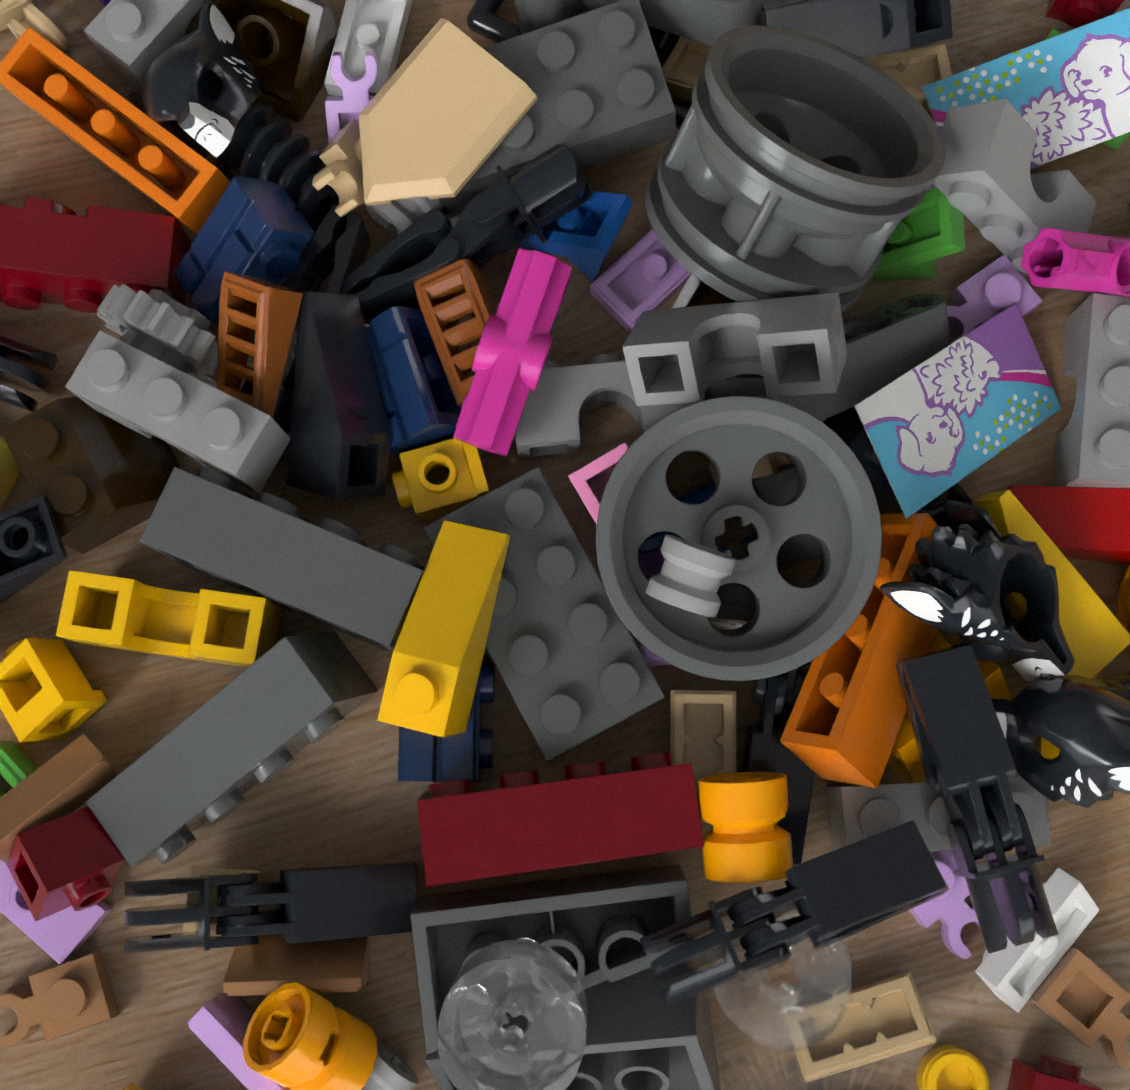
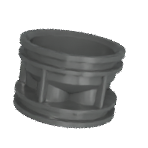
[645,26,946,312]
[596,396,882,681]

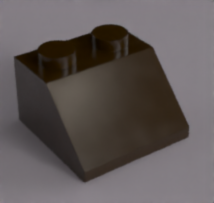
[0,396,182,554]

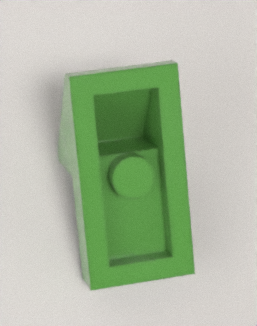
[869,187,966,281]

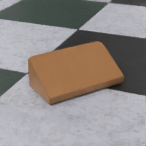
[0,734,117,864]
[223,934,370,996]

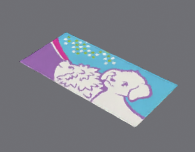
[922,8,1130,169]
[854,303,1061,519]

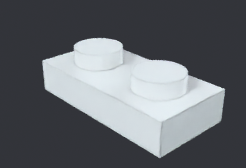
[324,0,413,96]
[975,868,1099,1013]

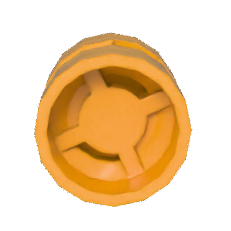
[697,771,793,883]
[243,982,377,1090]

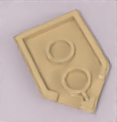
[359,18,538,206]

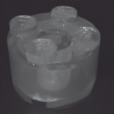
[711,908,852,1051]
[437,938,588,1090]

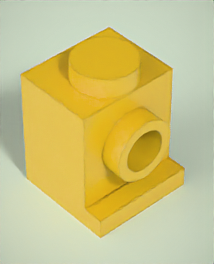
[392,439,489,523]
[0,637,108,742]

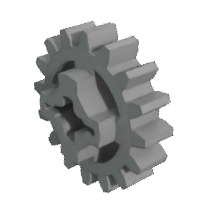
[97,284,218,389]

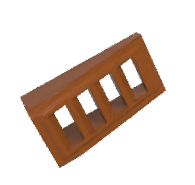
[414,259,497,408]
[217,271,303,417]

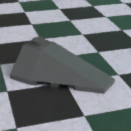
[425,968,721,1090]

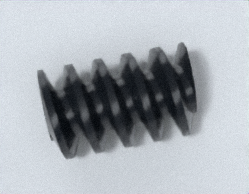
[212,102,339,235]

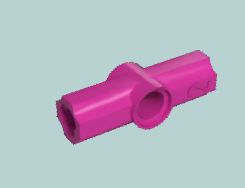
[1021,228,1130,297]
[453,248,572,457]

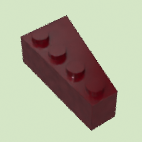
[0,196,191,313]
[417,752,704,887]

